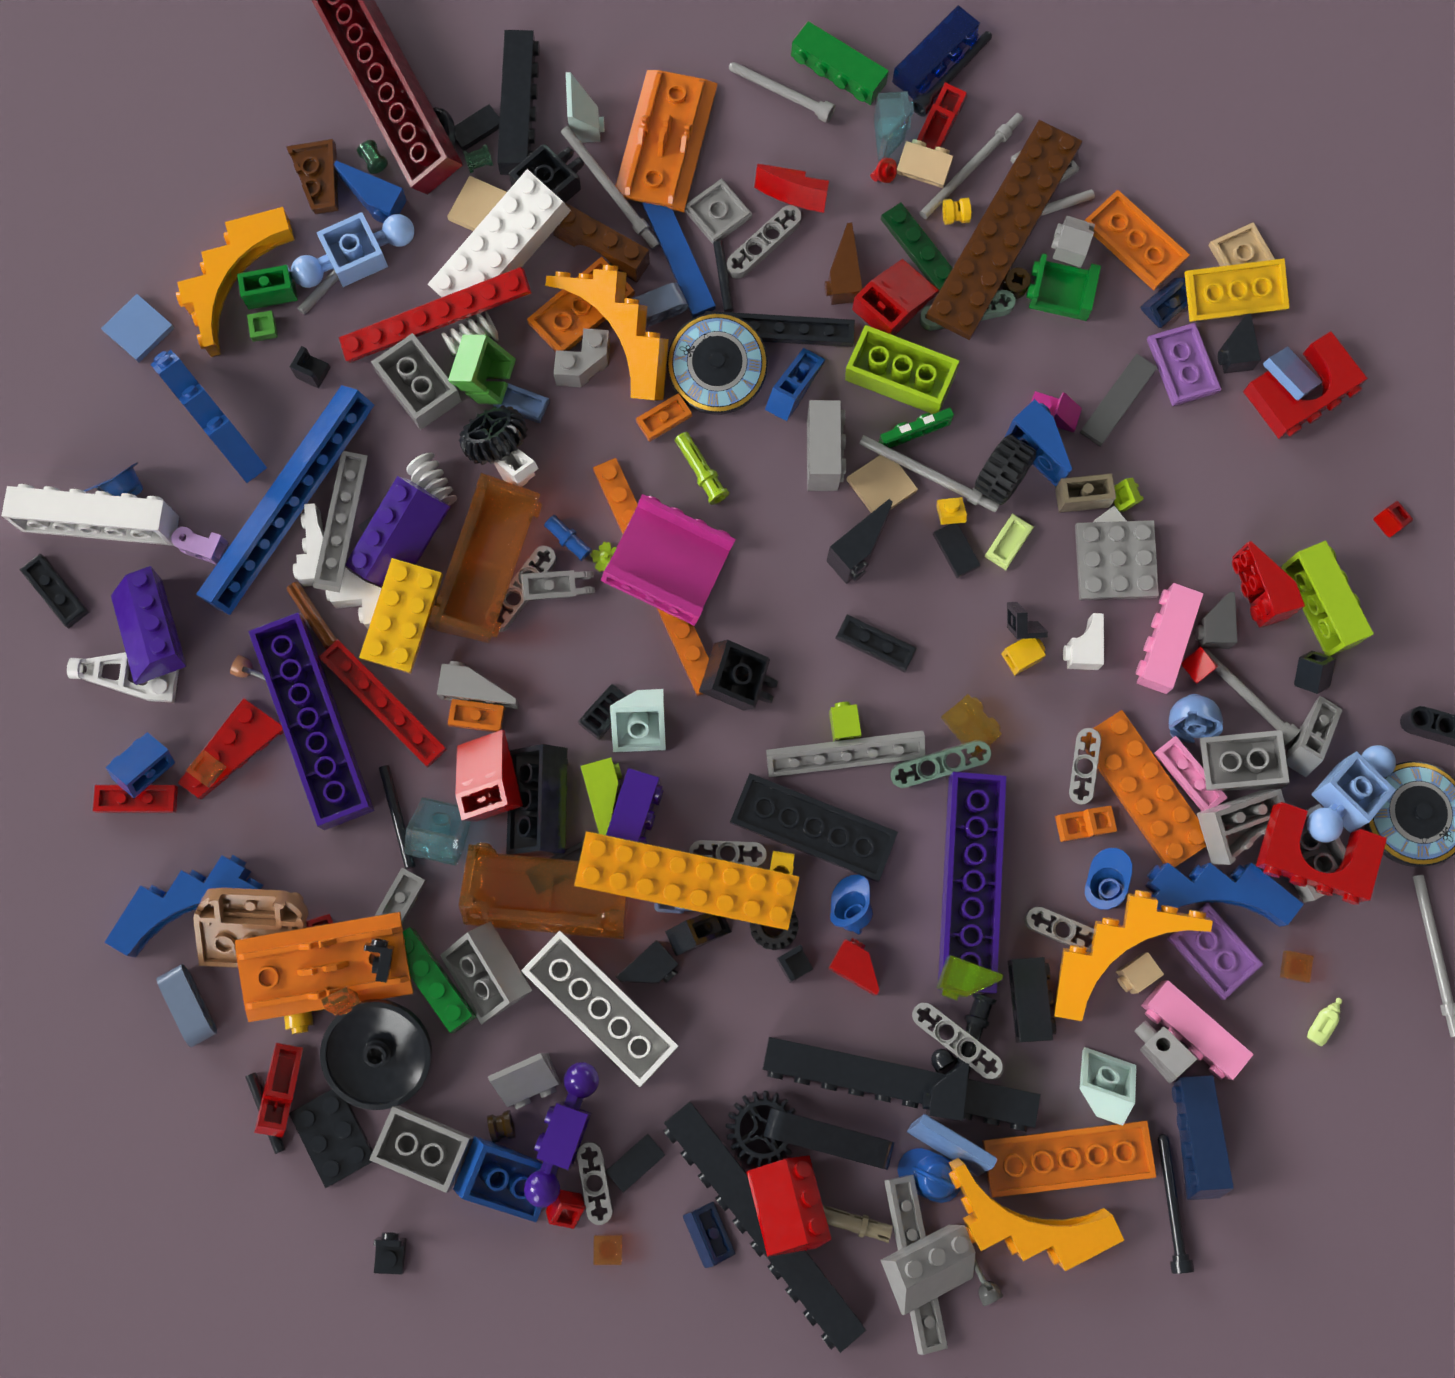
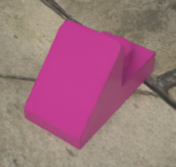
[1031,391,1082,433]

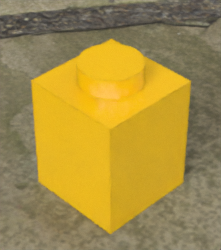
[1001,638,1046,676]

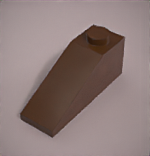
[824,222,863,305]

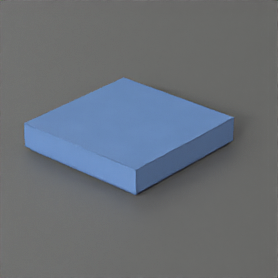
[101,294,174,363]
[1263,346,1322,400]

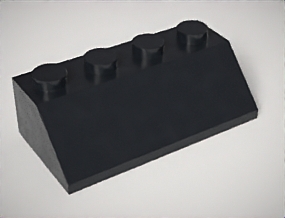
[506,744,568,856]

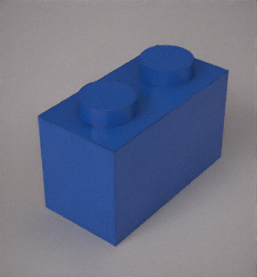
[105,732,175,798]

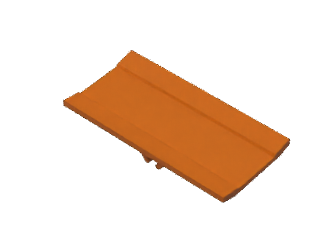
[615,70,718,213]
[235,912,414,1022]

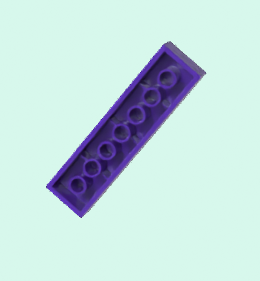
[248,612,375,831]
[938,772,1006,994]

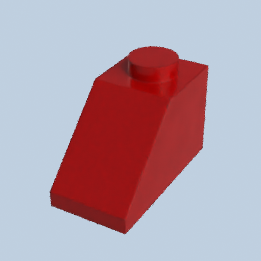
[828,938,880,996]

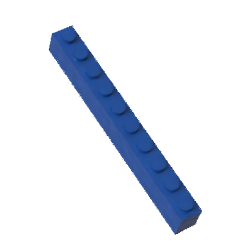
[196,385,375,615]

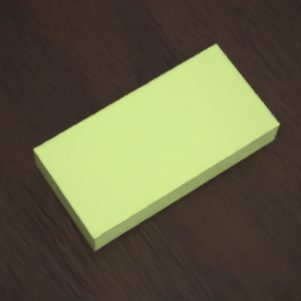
[984,513,1034,570]

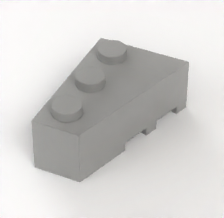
[1197,789,1285,865]

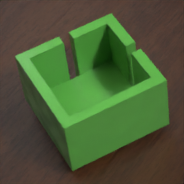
[448,334,516,405]

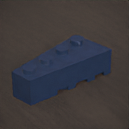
[1172,1075,1234,1200]

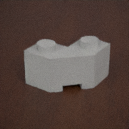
[1051,215,1095,267]
[554,329,611,387]

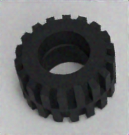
[975,434,1037,505]

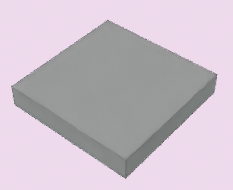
[685,178,752,244]

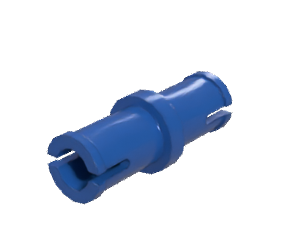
[544,514,592,561]

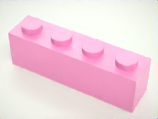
[1136,583,1203,694]
[1141,980,1254,1080]

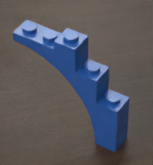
[150,350,267,483]
[104,855,263,957]
[1145,863,1304,927]

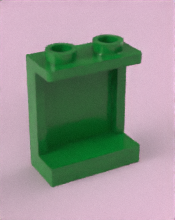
[1026,253,1101,321]

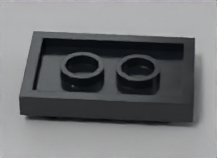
[289,1089,373,1188]

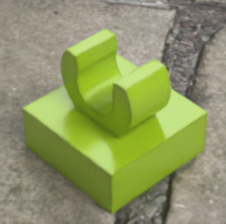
[1114,478,1144,512]

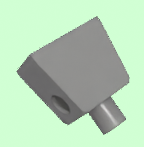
[1134,1020,1197,1084]

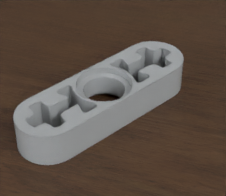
[1069,728,1102,804]
[689,840,767,867]
[1024,907,1094,952]
[577,1142,613,1225]

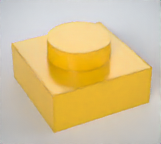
[937,497,967,525]

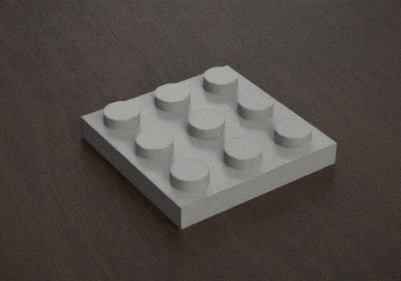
[1075,520,1159,600]

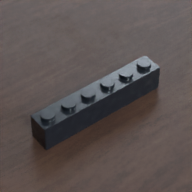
[497,30,540,175]

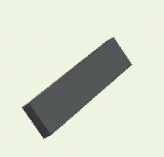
[1080,354,1157,447]

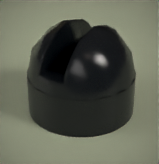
[931,1049,955,1072]

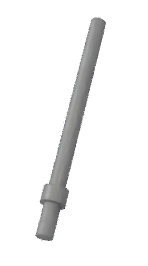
[919,113,1023,219]
[561,126,660,250]
[859,435,999,512]
[1413,875,1455,1037]

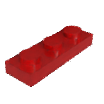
[93,785,178,813]

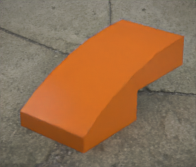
[1055,806,1117,842]

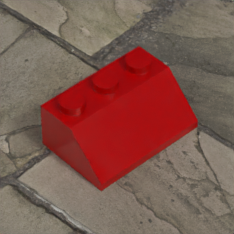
[747,1155,832,1257]

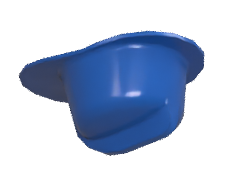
[83,463,143,496]
[1085,848,1133,910]
[830,874,873,935]
[897,1148,961,1203]

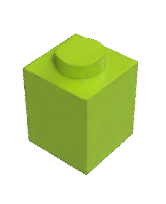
[829,701,861,741]

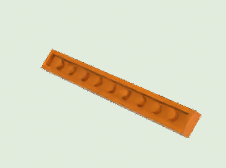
[593,458,709,696]

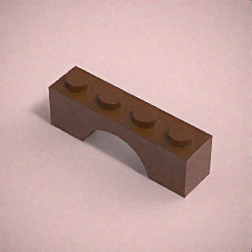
[553,202,650,282]

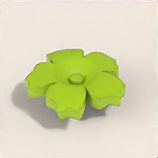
[590,542,616,572]

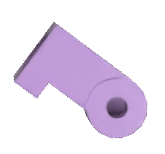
[171,527,228,565]

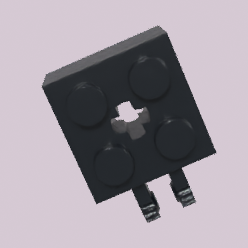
[509,144,584,203]
[699,639,778,711]

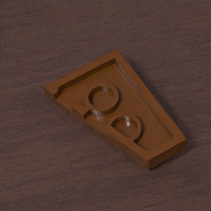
[286,139,339,214]

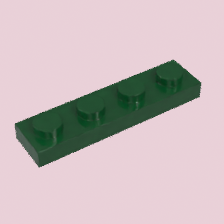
[880,202,953,293]

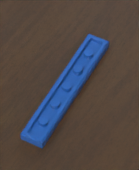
[641,202,716,318]

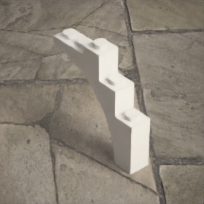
[293,503,430,629]

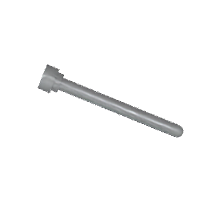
[729,62,836,123]
[1203,648,1300,745]

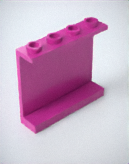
[601,494,736,626]

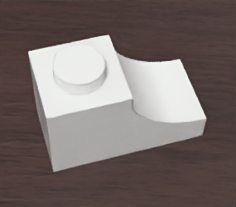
[494,449,539,490]
[1063,613,1104,670]

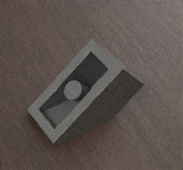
[1194,592,1237,649]

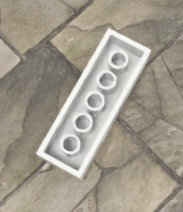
[428,169,571,321]
[1,484,179,546]
[521,931,679,1087]

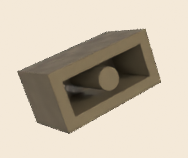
[1055,474,1116,513]

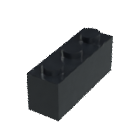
[1007,957,1056,1043]

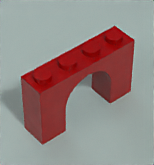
[1243,331,1368,439]
[1256,802,1387,905]

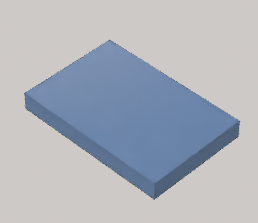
[907,1114,997,1176]

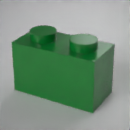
[237,265,298,310]

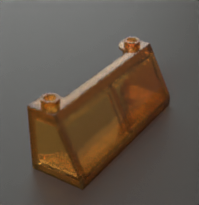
[428,473,543,643]
[458,843,628,939]

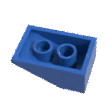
[1005,399,1072,486]
[453,1136,543,1222]

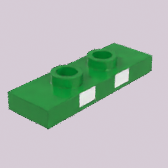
[879,407,954,448]

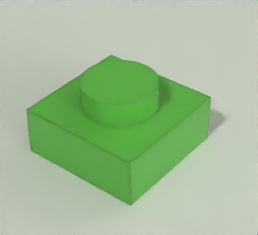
[247,310,278,342]

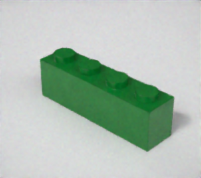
[791,21,889,105]
[403,927,476,1033]

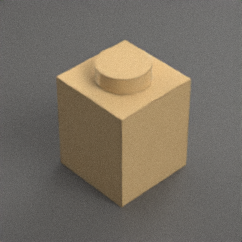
[1116,952,1164,994]

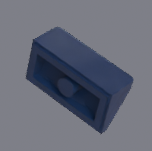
[1140,277,1188,328]
[683,1201,736,1268]

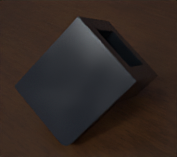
[289,346,331,389]
[1294,651,1336,694]
[776,944,813,983]

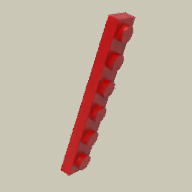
[319,639,447,768]

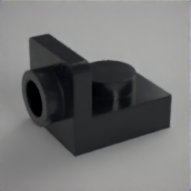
[364,939,394,983]
[373,1232,406,1275]

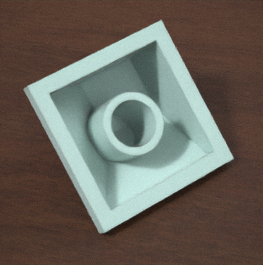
[566,72,605,143]
[610,689,666,752]
[1080,1047,1136,1126]

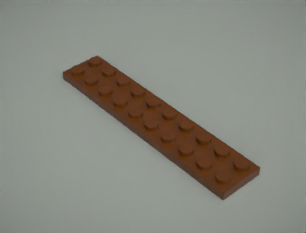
[926,120,1082,340]

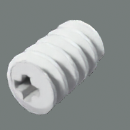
[441,311,499,357]
[406,453,457,506]

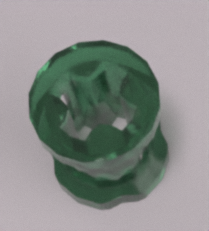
[357,140,388,174]
[463,144,493,173]

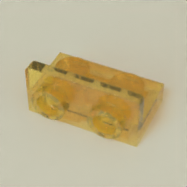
[941,694,1002,756]

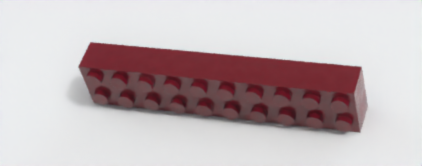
[312,0,463,195]

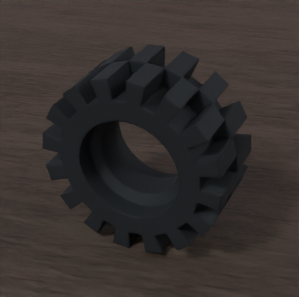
[750,909,799,950]

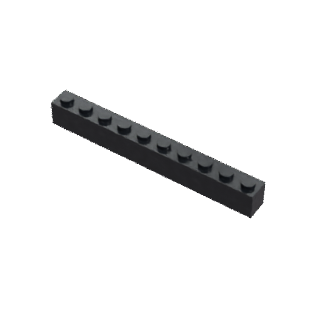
[762,1037,1041,1132]
[663,1101,867,1353]

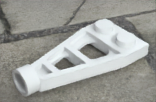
[67,652,179,703]

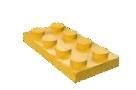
[1185,258,1289,322]
[359,558,443,674]

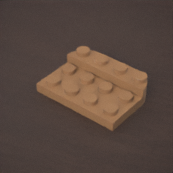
[193,888,309,968]

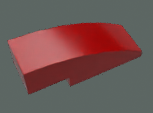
[917,82,967,150]
[754,164,829,213]
[254,1043,303,1137]

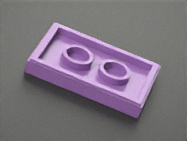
[1147,323,1222,406]
[1167,903,1264,1000]

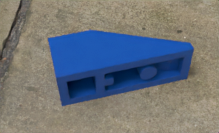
[334,160,407,223]
[765,348,825,421]

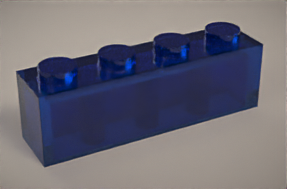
[892,5,980,100]

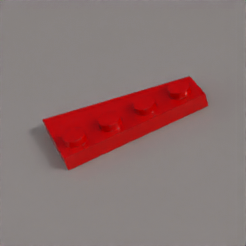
[178,698,284,799]

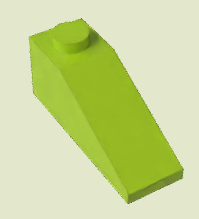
[581,757,623,835]

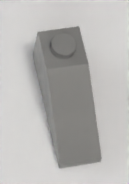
[437,661,519,709]
[1286,696,1342,777]

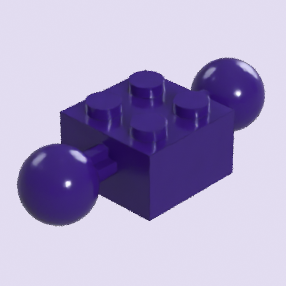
[524,1062,599,1208]

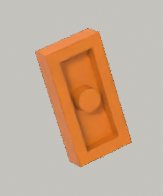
[636,393,692,442]
[448,699,505,732]

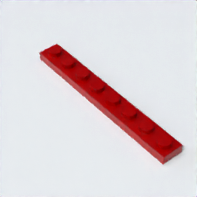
[338,267,531,363]

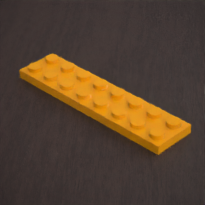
[574,831,799,930]

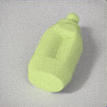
[1307,998,1342,1047]

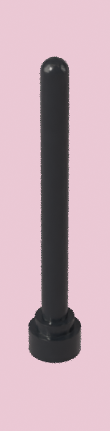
[911,31,992,117]
[1158,1134,1194,1274]

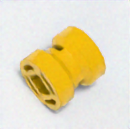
[942,197,971,225]

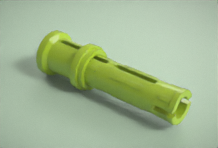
[674,432,730,505]

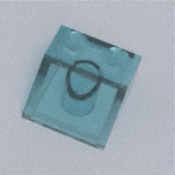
[874,91,914,163]
[404,797,471,866]

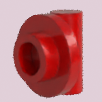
[870,157,897,183]

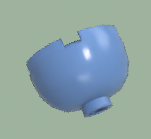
[1168,694,1223,743]

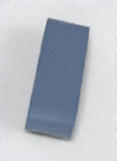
[632,282,688,328]
[156,964,217,1048]

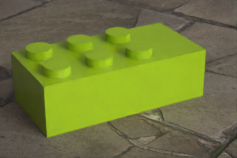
[845,325,959,414]
[1281,540,1374,657]

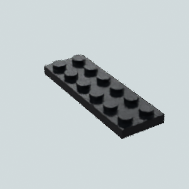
[730,773,898,882]

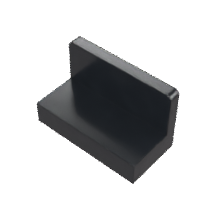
[1007,602,1048,639]

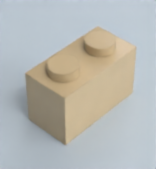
[897,139,953,188]

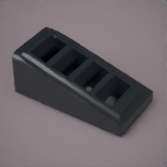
[578,684,627,741]

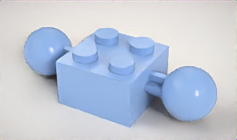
[291,212,414,288]
[1307,745,1396,843]

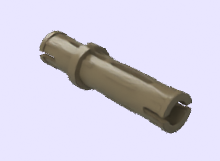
[823,1205,893,1243]

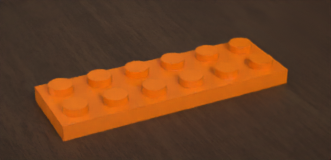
[1082,710,1206,868]
[982,1120,1157,1198]

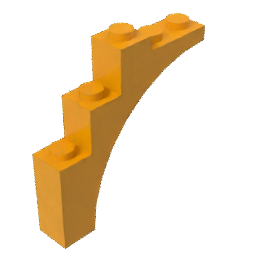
[176,207,295,357]
[545,265,669,400]
[1053,890,1213,1021]
[949,1158,1124,1271]

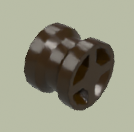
[1003,267,1031,299]
[487,1110,515,1143]

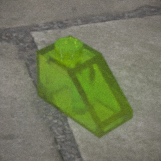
[936,955,1003,1001]

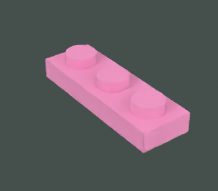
[1153,736,1228,811]

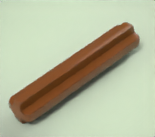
[287,582,337,649]

